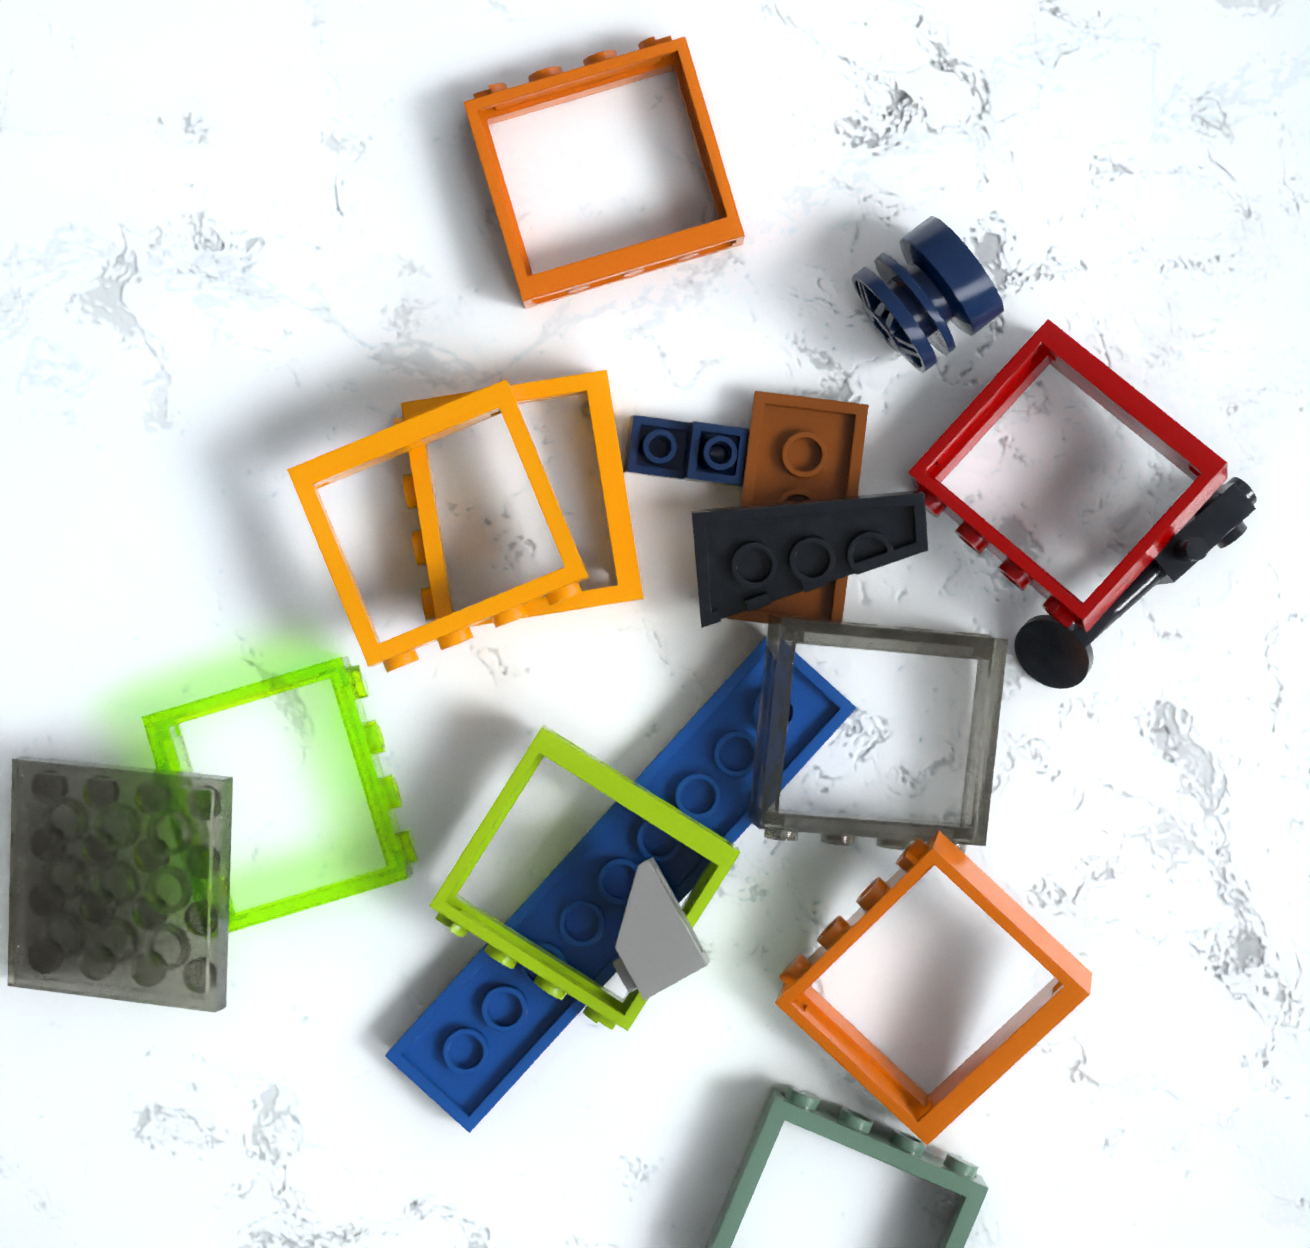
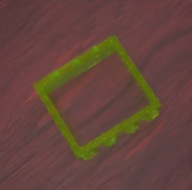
[141,656,419,939]

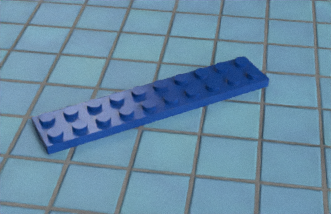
[385,630,856,1133]

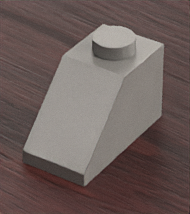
[613,857,710,1000]

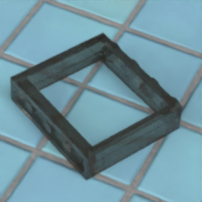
[748,614,1008,854]

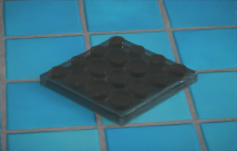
[7,756,233,1013]

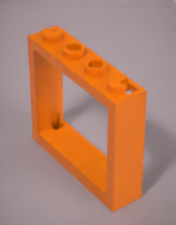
[463,35,745,309]
[775,830,1093,1145]

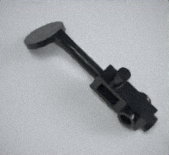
[1014,477,1257,689]

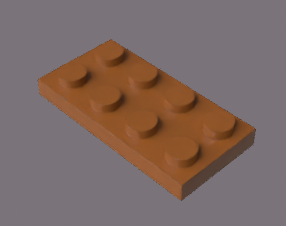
[726,391,869,633]

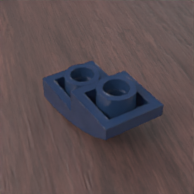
[623,415,750,486]

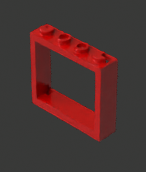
[908,319,1228,633]

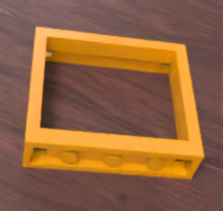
[394,370,644,627]
[287,379,589,673]

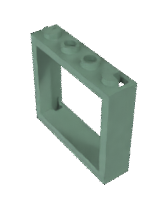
[705,1086,989,1248]

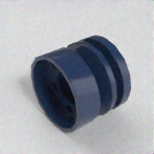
[851,215,1005,373]

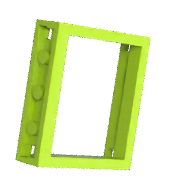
[429,725,741,1031]

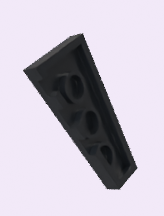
[691,490,928,628]

